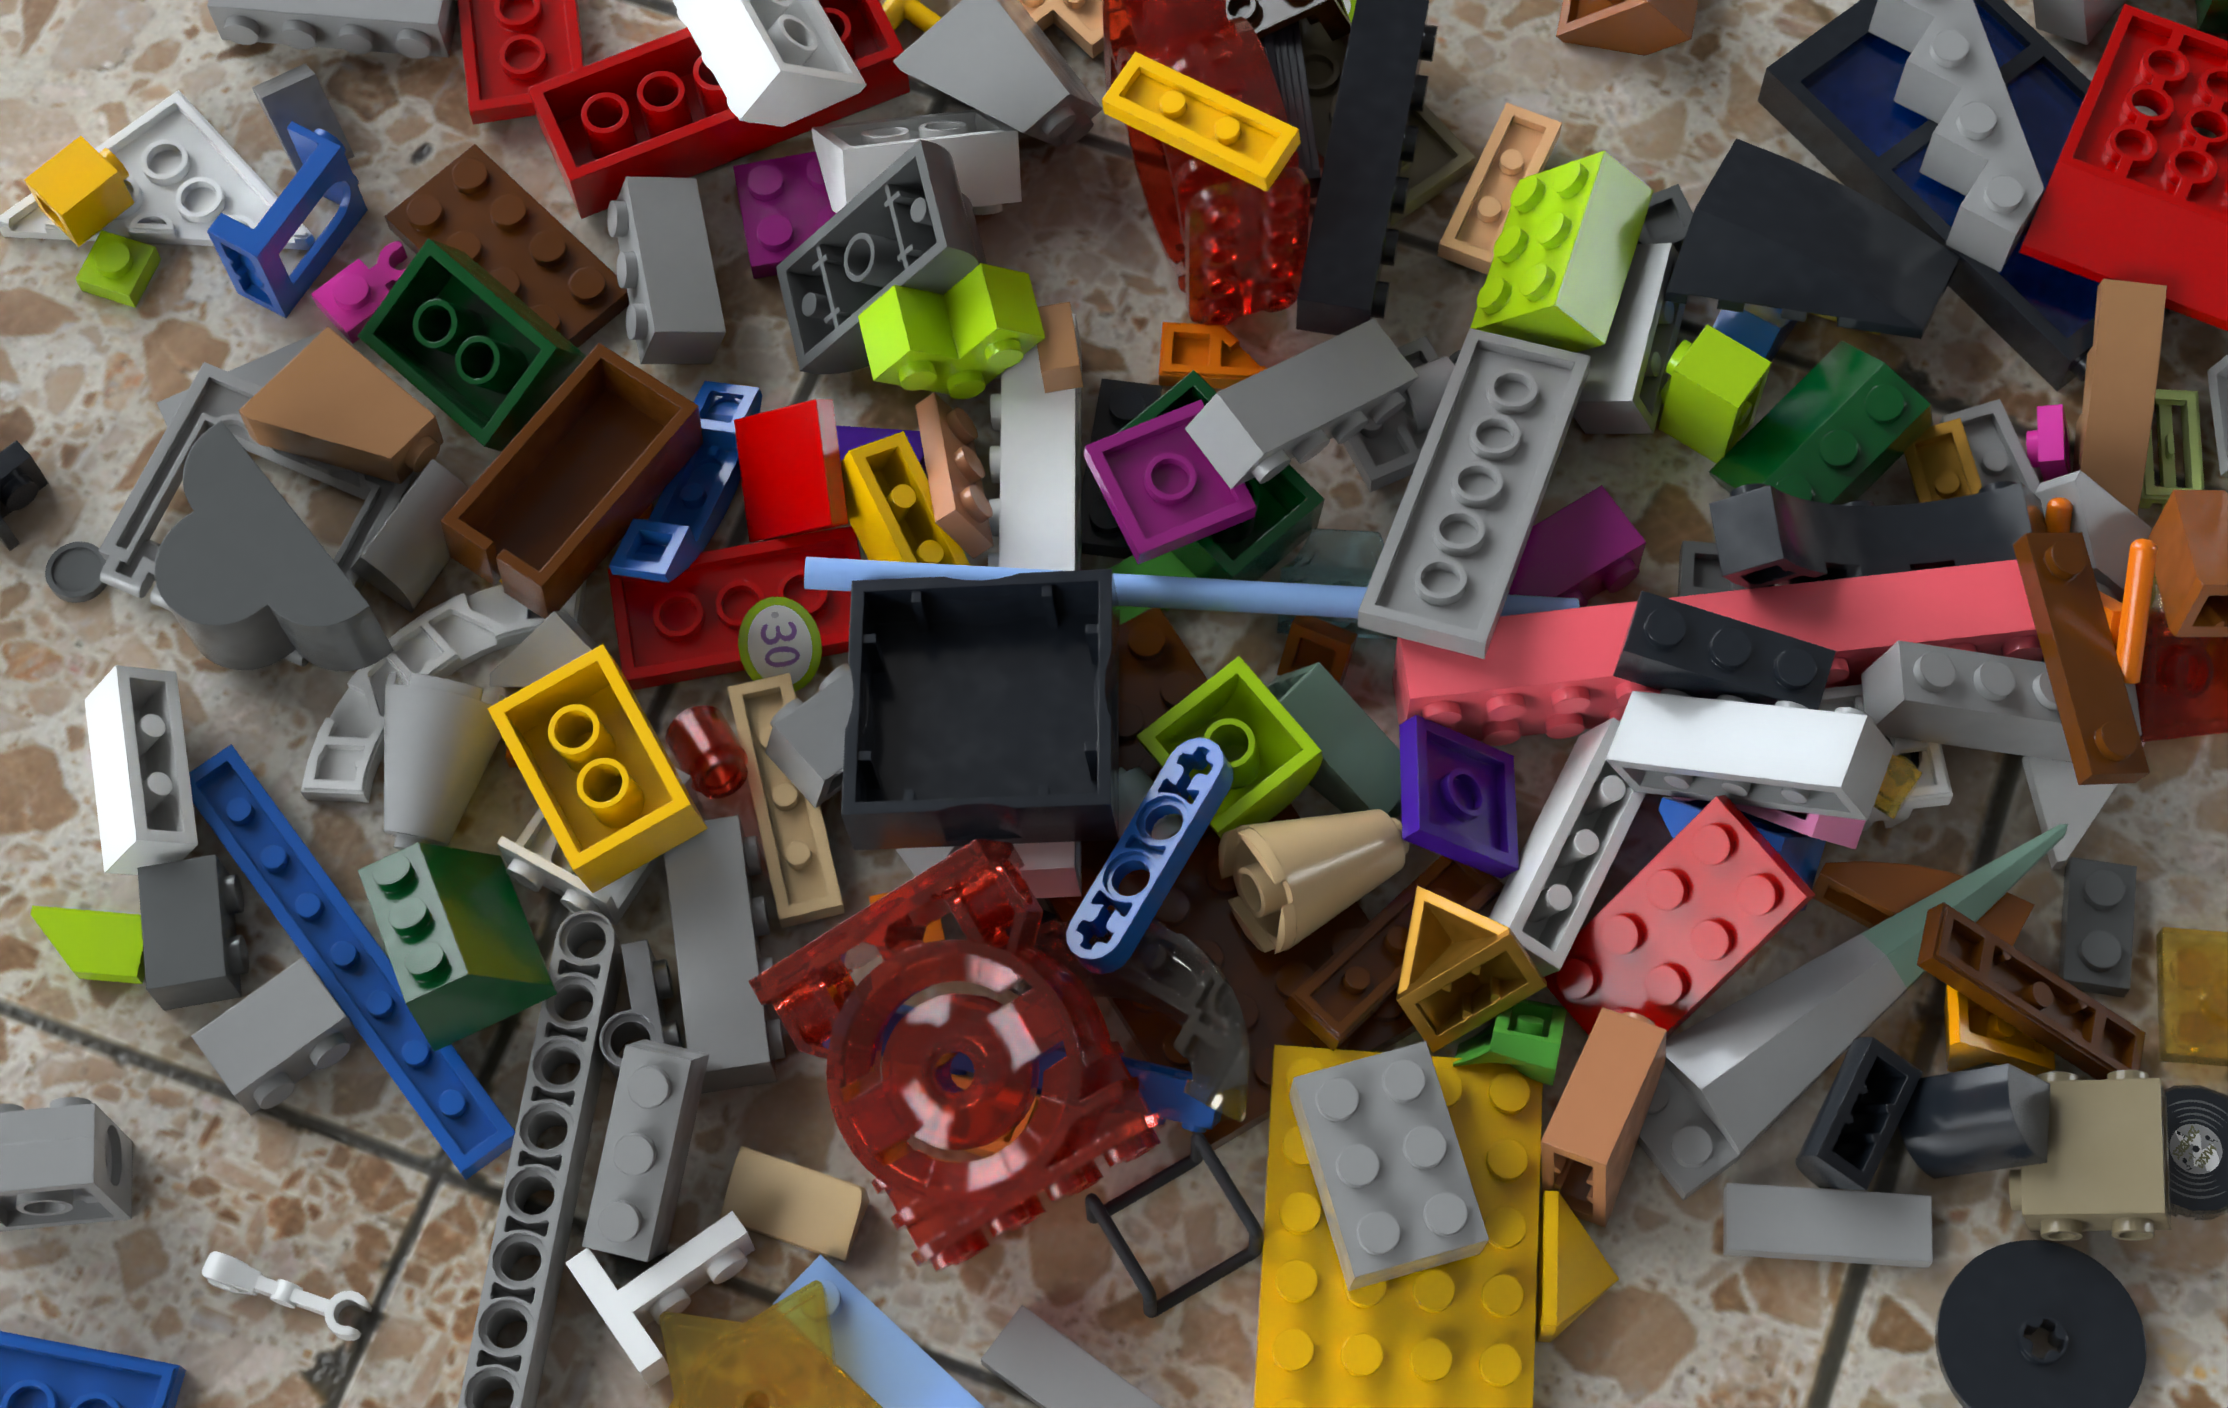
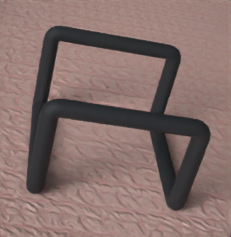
[1085,1132,1263,1318]

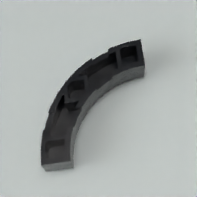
[1709,481,2048,589]

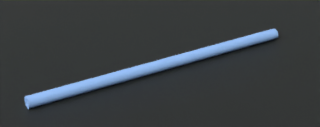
[804,557,1580,619]

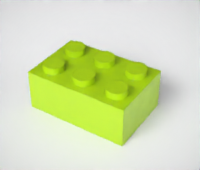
[1470,151,1654,353]

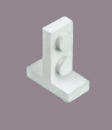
[565,1211,755,1388]

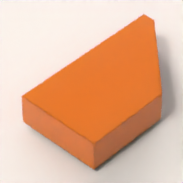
[1159,322,1267,389]

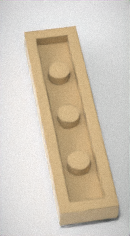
[728,673,845,928]

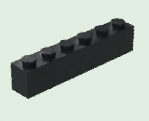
[1296,0,1438,336]

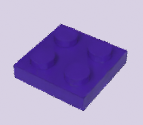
[1399,715,1519,879]

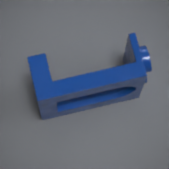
[207,121,368,318]

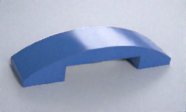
[609,381,762,583]

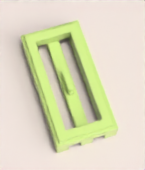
[2139,389,2205,509]

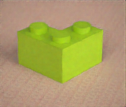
[858,263,1045,399]

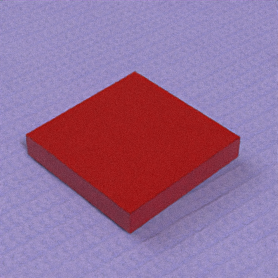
[734,399,848,543]

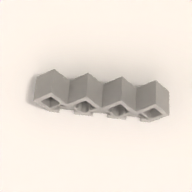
[1868,0,2044,272]

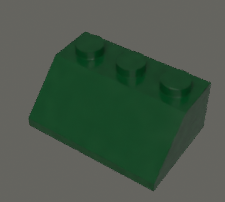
[1709,340,1933,505]
[358,842,557,1052]

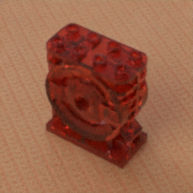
[1102,0,1311,326]
[748,839,1166,1272]

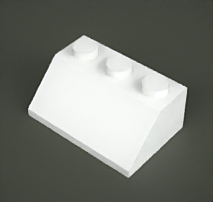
[673,0,867,127]
[812,109,1022,215]

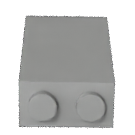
[893,0,1102,147]

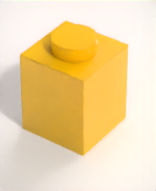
[24,135,134,247]

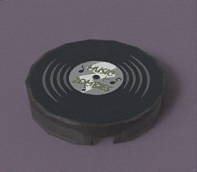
[2164,1085,2228,1220]

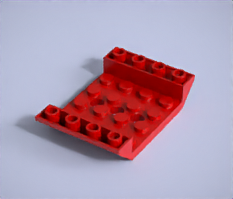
[2019,4,2228,331]

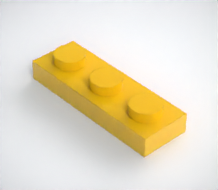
[1101,52,1301,192]

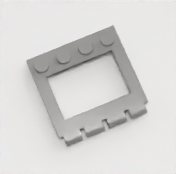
[99,362,420,667]

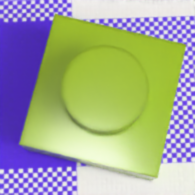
[75,230,161,308]

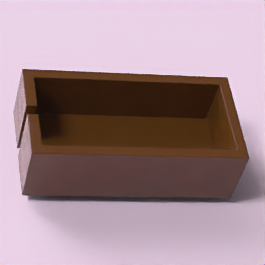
[440,343,703,619]

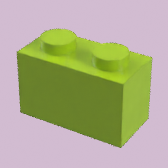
[1658,324,1772,464]

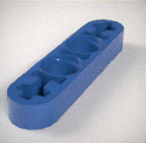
[1066,737,1234,974]

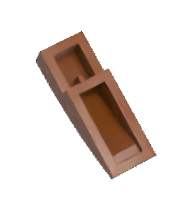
[1812,861,2035,946]

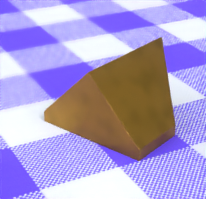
[1396,886,1547,1053]

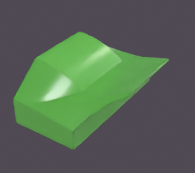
[1453,999,1567,1086]

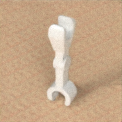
[202,1251,372,1341]

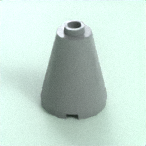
[384,672,507,850]

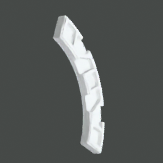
[301,579,587,803]

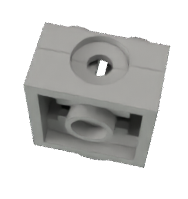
[0,1097,133,1232]

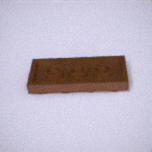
[384,144,629,348]

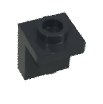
[0,440,49,551]

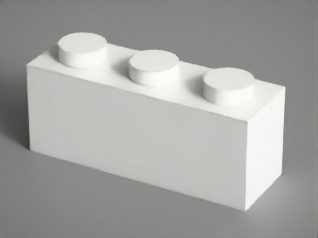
[85,665,198,875]

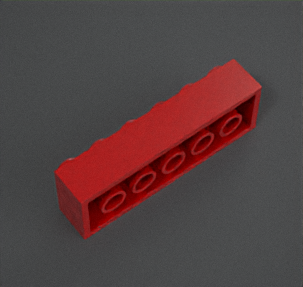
[528,0,910,219]

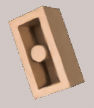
[1037,302,1084,393]

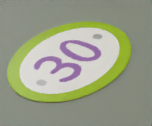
[738,596,822,692]

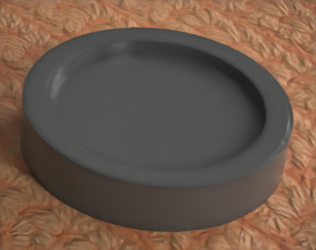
[45,542,107,603]

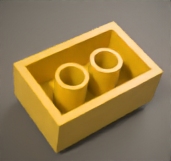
[487,644,708,893]

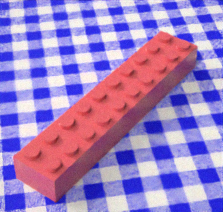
[1392,559,2043,746]

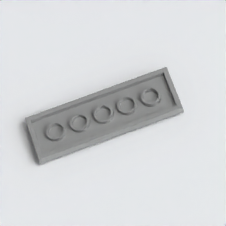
[1358,328,1591,659]

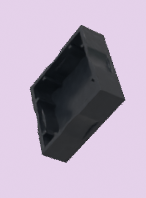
[841,569,1120,850]

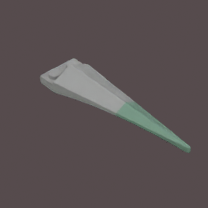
[1637,824,2068,1201]

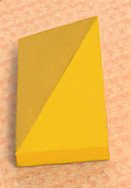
[1537,1191,1619,1342]

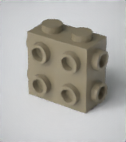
[2009,1070,2172,1241]

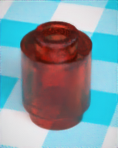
[665,705,748,799]

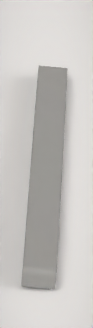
[458,910,624,1408]

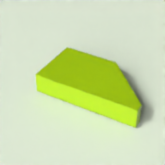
[30,905,145,984]

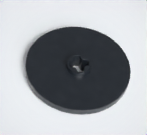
[1935,1240,2146,1408]

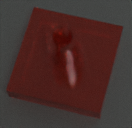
[2135,607,2228,742]

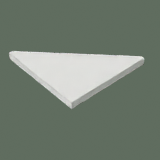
[0,90,315,250]

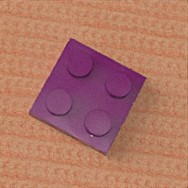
[733,151,836,279]
[1084,400,1257,565]

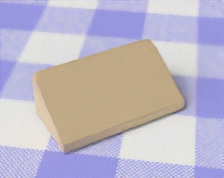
[719,1146,870,1263]

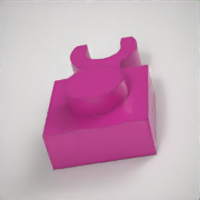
[311,241,408,344]

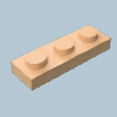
[1437,102,1562,275]

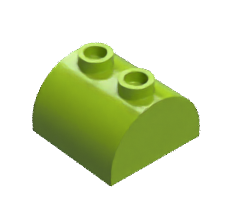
[1137,656,1323,838]

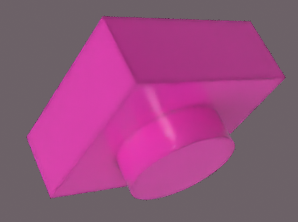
[2026,404,2071,482]

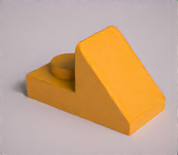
[1944,985,2055,1076]

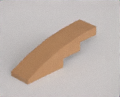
[2072,279,2167,516]

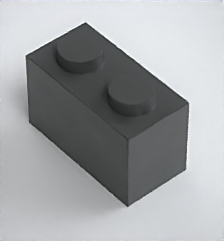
[137,854,249,1011]

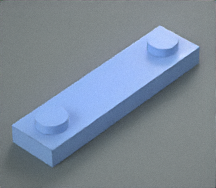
[773,1254,985,1408]

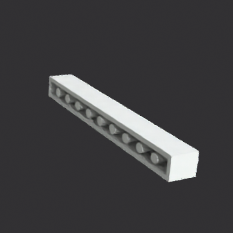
[984,314,1082,900]

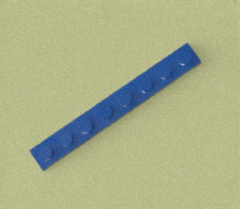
[189,744,515,1180]

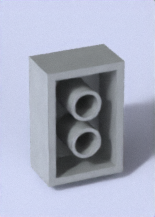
[1289,1041,1489,1291]

